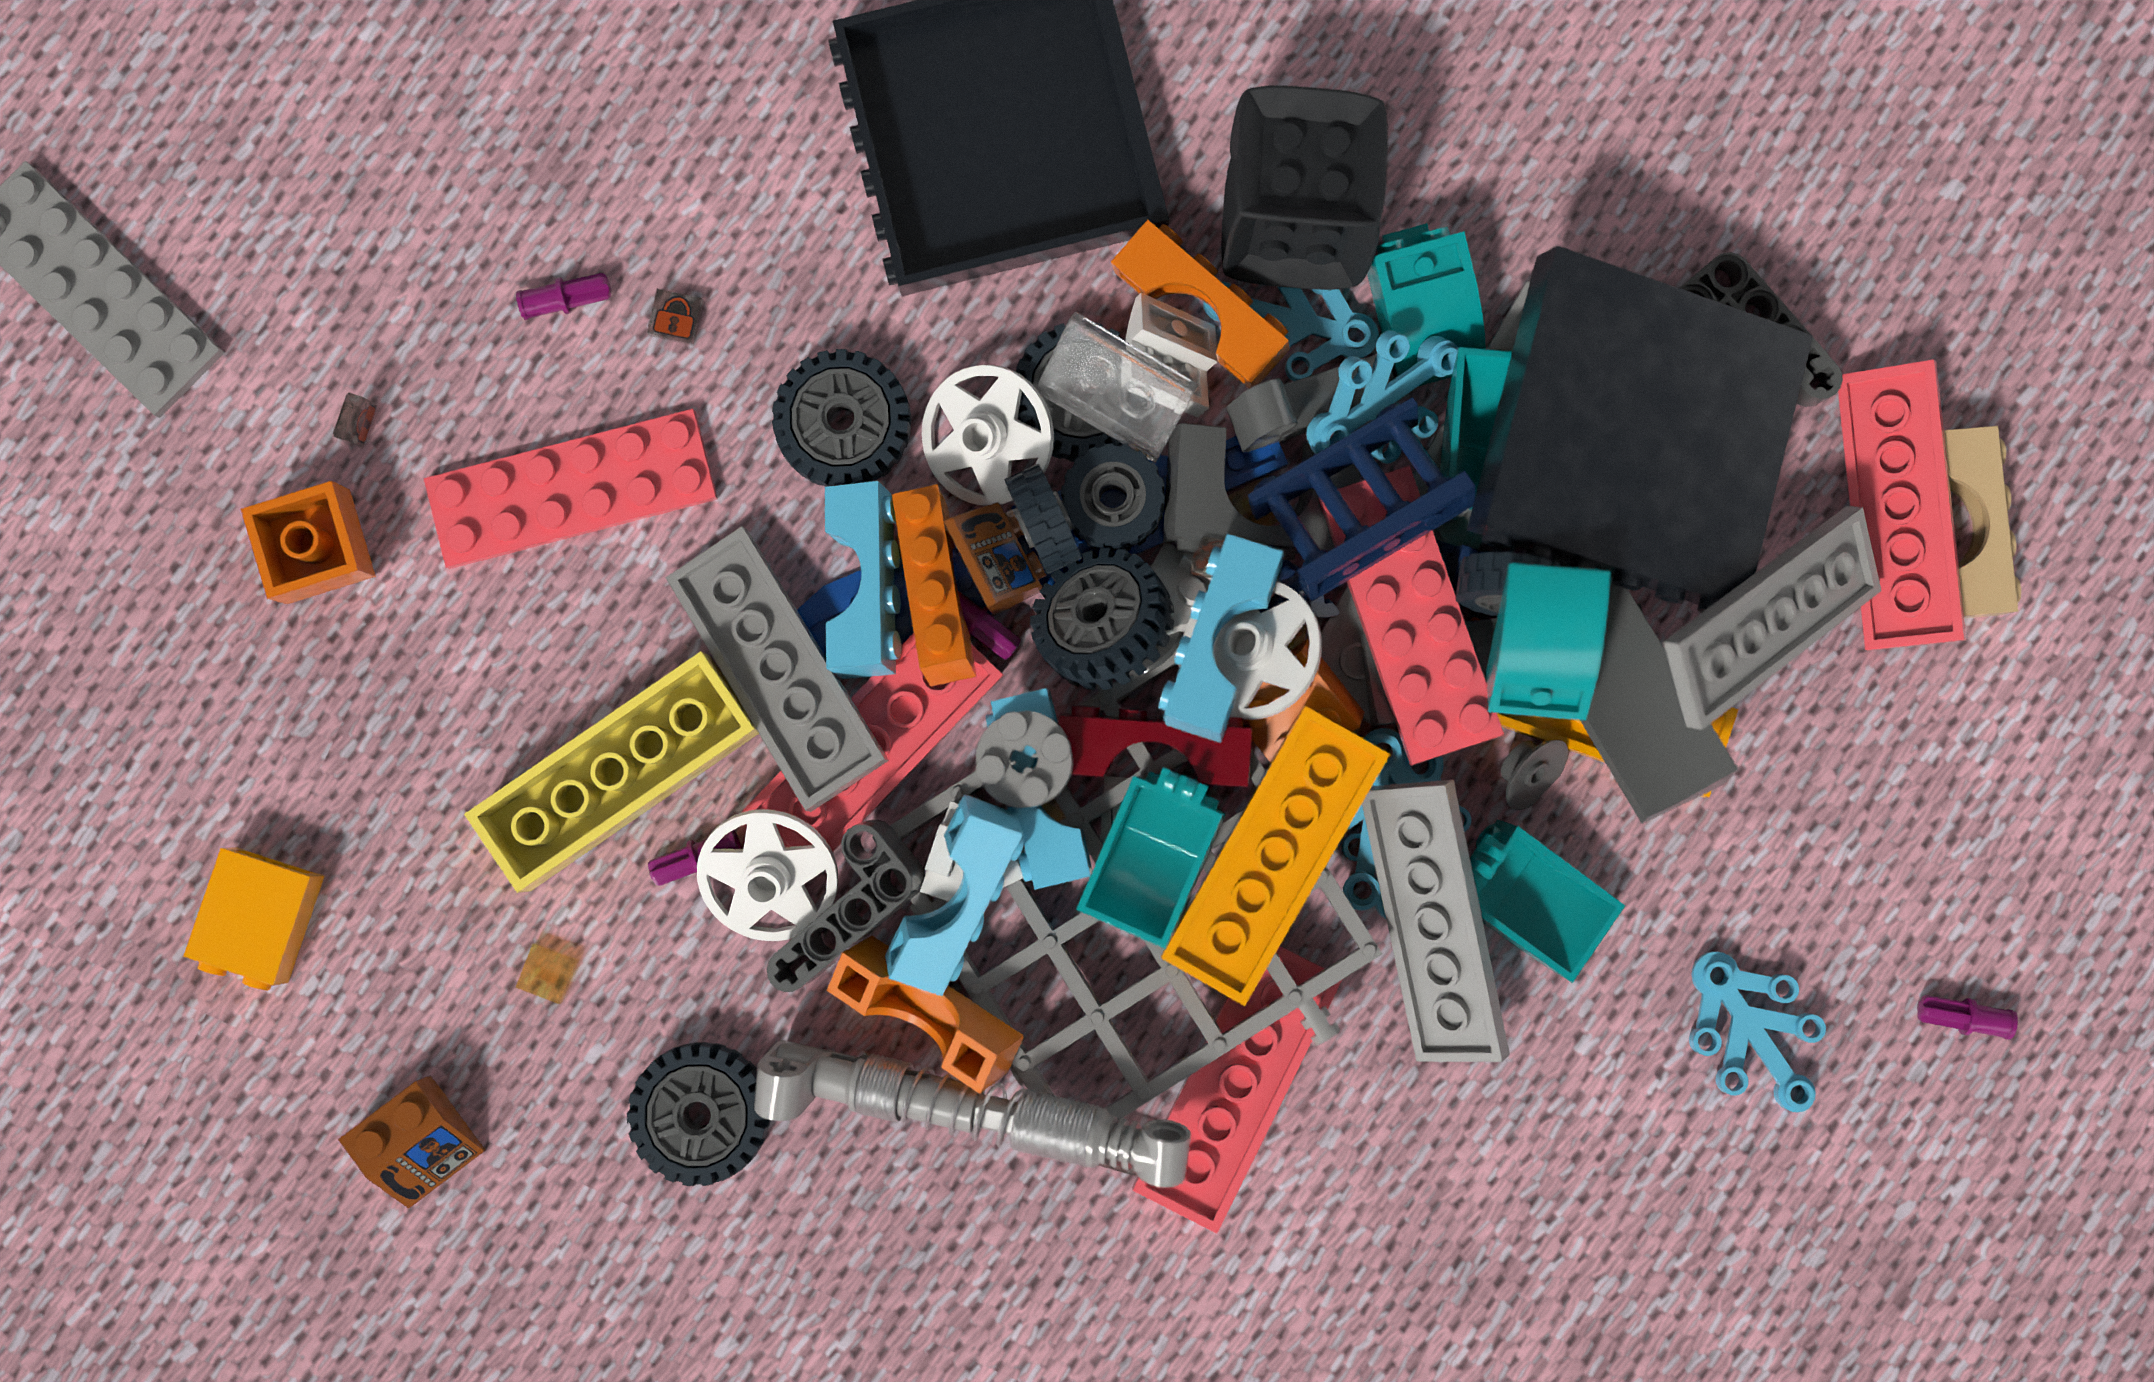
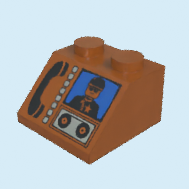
[944,502,1046,616]
[338,1075,486,1209]

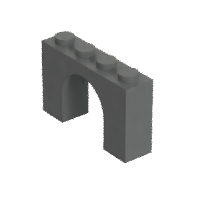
[1163,423,1360,560]

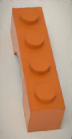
[1111,220,1290,388]
[892,484,977,686]
[827,936,1024,1094]

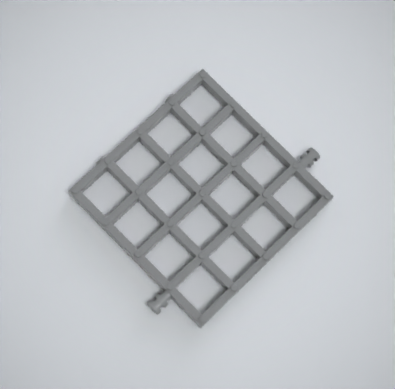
[872,648,1382,1121]

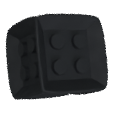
[1221,85,1388,290]

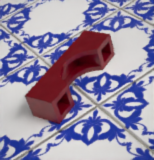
[1058,705,1253,787]

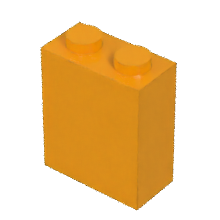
[183,847,325,990]

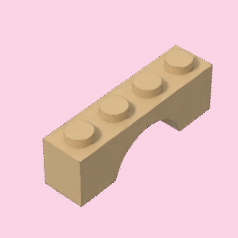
[1944,426,2021,618]

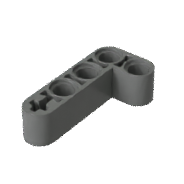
[1680,252,1843,407]
[1226,355,1404,452]
[767,819,925,992]

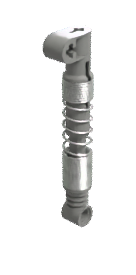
[754,1040,1191,1187]

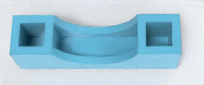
[825,481,902,679]
[1159,534,1283,743]
[986,688,1093,890]
[885,794,1025,996]

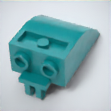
[1367,223,1486,386]
[1440,347,1512,510]
[1486,563,1610,720]
[1076,767,1226,949]
[1470,819,1625,983]

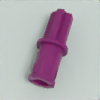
[516,273,612,320]
[958,591,1021,660]
[648,830,742,886]
[1917,995,2018,1040]

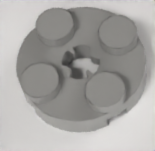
[976,711,1074,808]

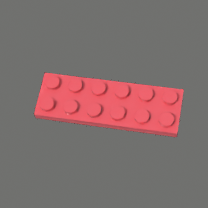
[1838,359,1966,651]
[424,409,718,569]
[1318,466,1504,766]
[741,633,1004,853]
[1132,946,1343,1233]

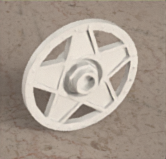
[922,365,1054,506]
[1184,582,1322,720]
[697,809,839,941]

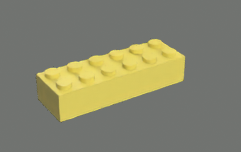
[464,651,759,893]

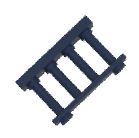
[1248,397,1475,602]

